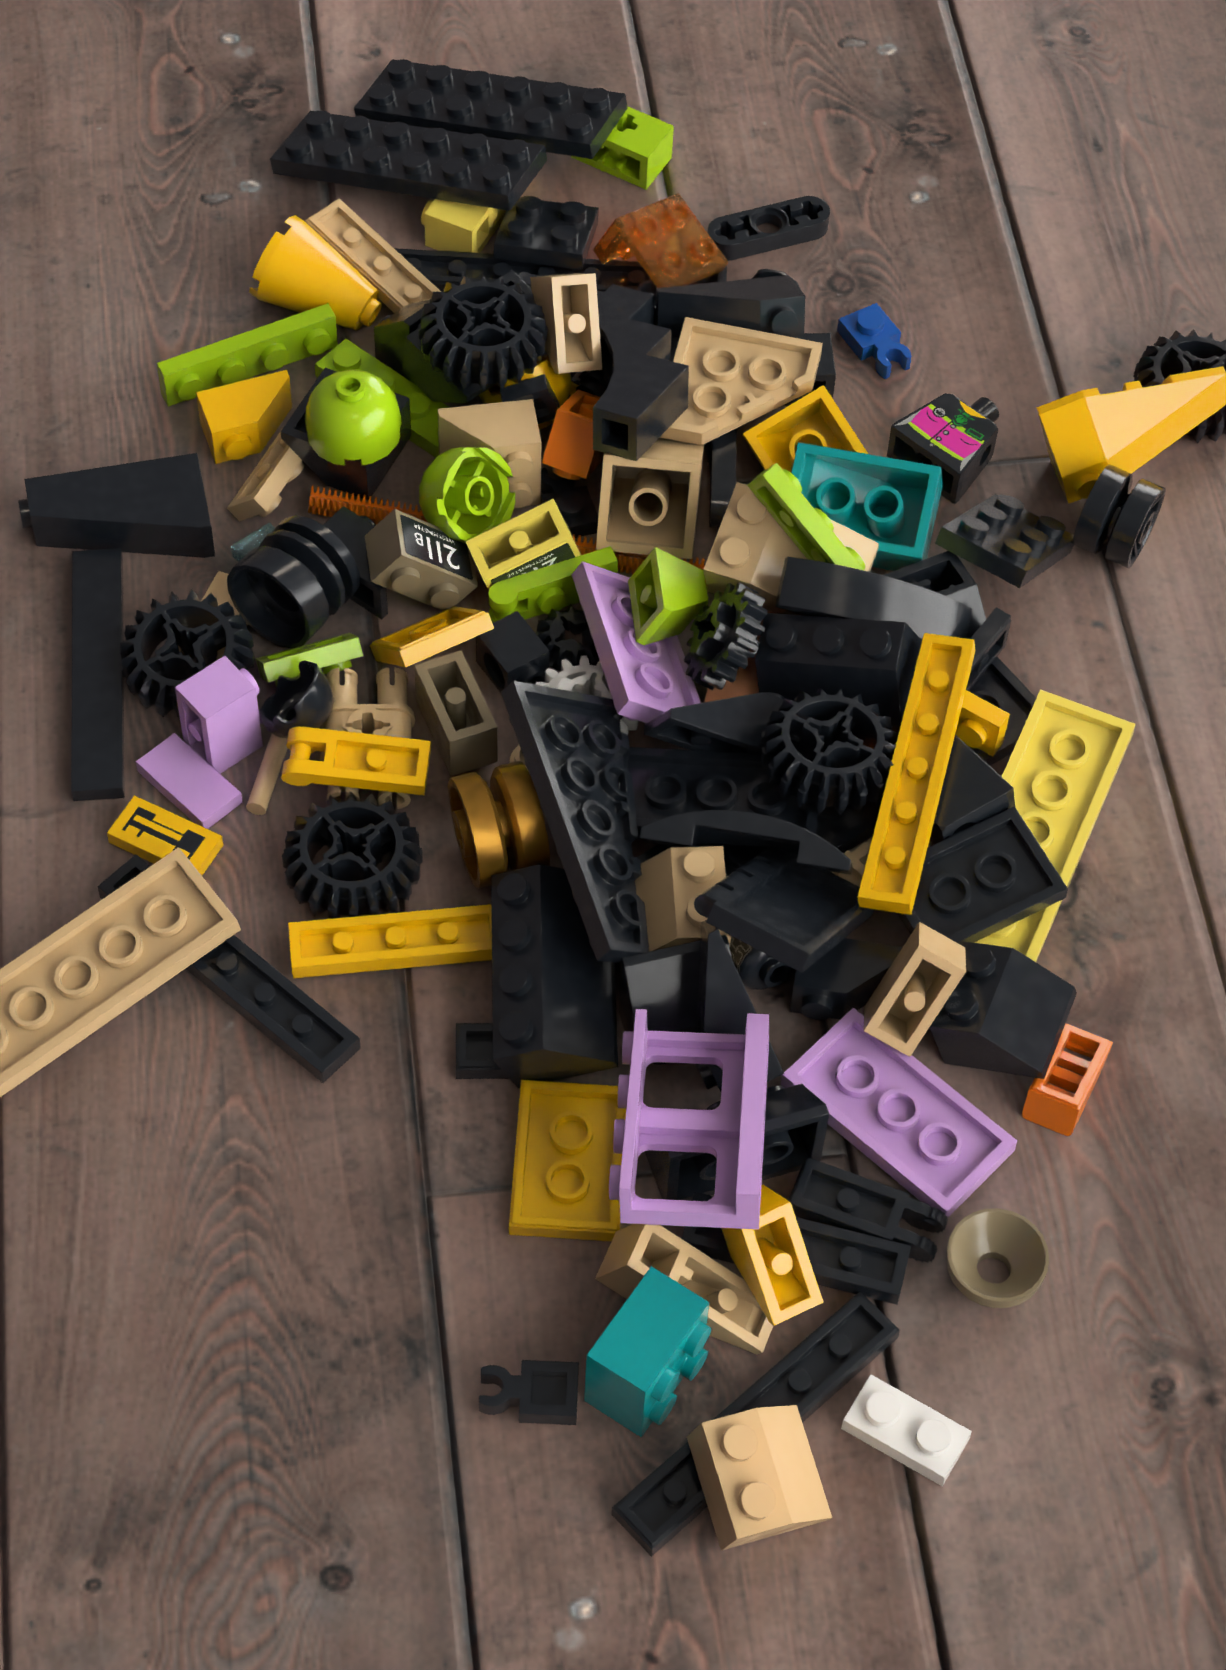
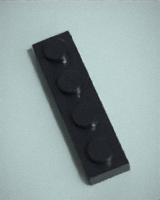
[682,1192,911,1305]

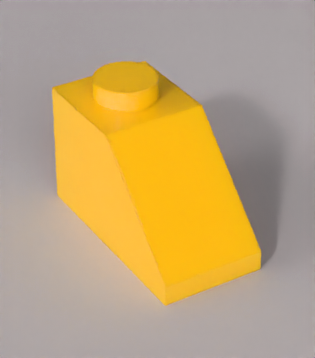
[196,370,292,464]
[721,1184,823,1326]

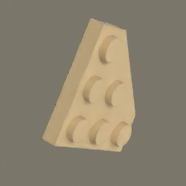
[660,317,823,446]

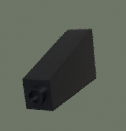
[18,453,215,558]

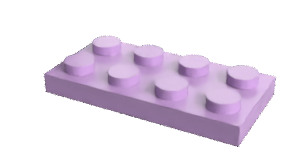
[572,561,701,723]
[781,1008,1017,1217]

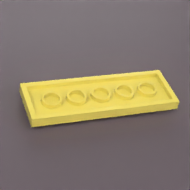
[974,689,1135,962]

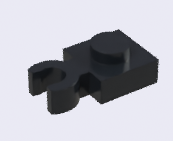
[541,468,598,538]
[479,1360,579,1425]

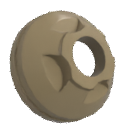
[946,1208,1049,1308]

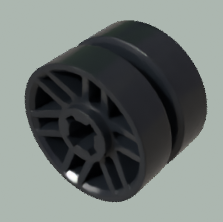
[1073,464,1166,568]

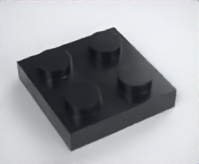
[494,196,599,270]

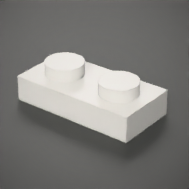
[841,1375,972,1486]

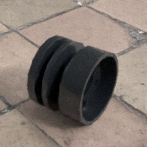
[227,515,360,649]

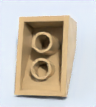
[703,482,879,617]

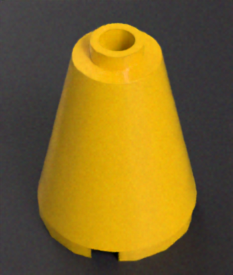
[249,215,382,330]

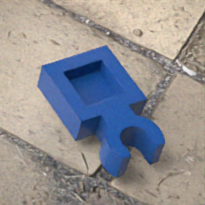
[837,303,912,379]

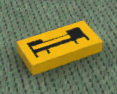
[107,795,224,875]

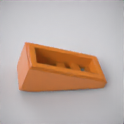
[1022,1023,1113,1136]

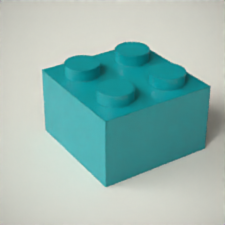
[584,1266,712,1437]

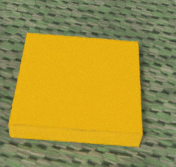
[370,606,494,667]

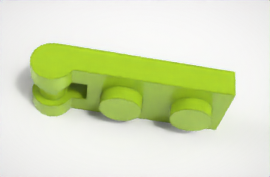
[488,546,618,623]

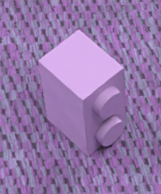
[175,656,263,774]

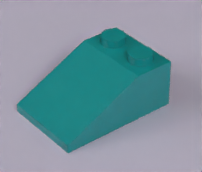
[791,442,943,571]

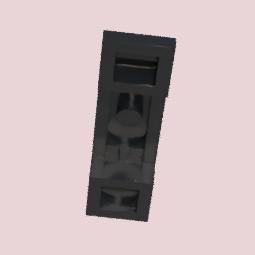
[775,557,972,640]
[640,810,852,875]

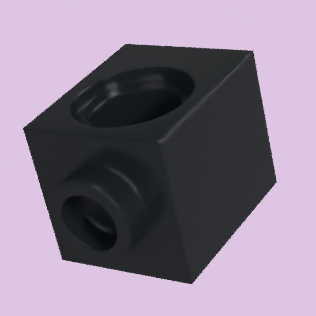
[476,611,550,693]

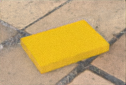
[509,1080,626,1241]

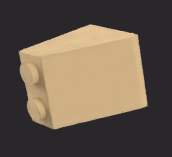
[596,437,704,559]

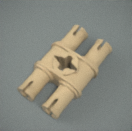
[320,667,415,809]

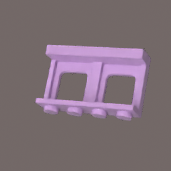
[609,1009,769,1230]

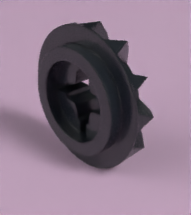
[536,604,600,671]

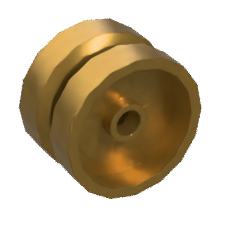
[448,761,550,889]

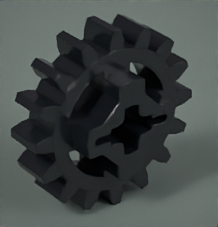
[684,582,767,690]

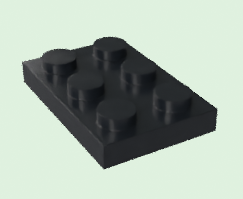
[935,494,1074,588]
[898,806,1068,945]

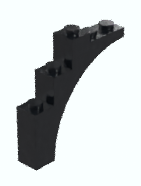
[518,272,689,461]

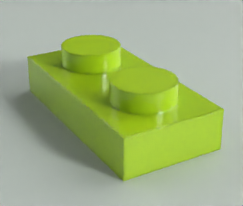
[255,633,363,687]

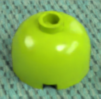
[305,369,402,466]
[419,447,515,544]

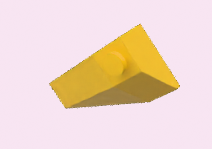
[1036,366,1226,504]
[743,385,868,472]

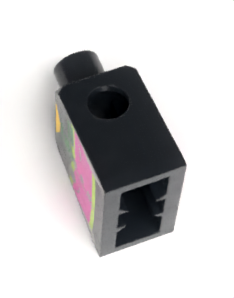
[886,393,999,504]

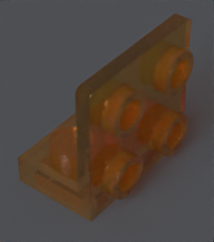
[593,193,728,288]

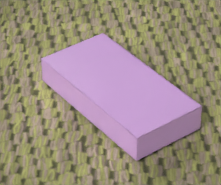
[136,733,243,829]

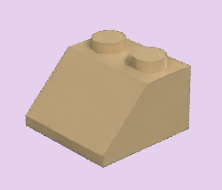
[438,399,542,508]
[621,846,731,965]
[687,1405,832,1551]

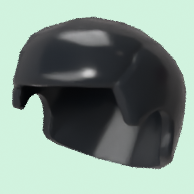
[259,660,334,739]

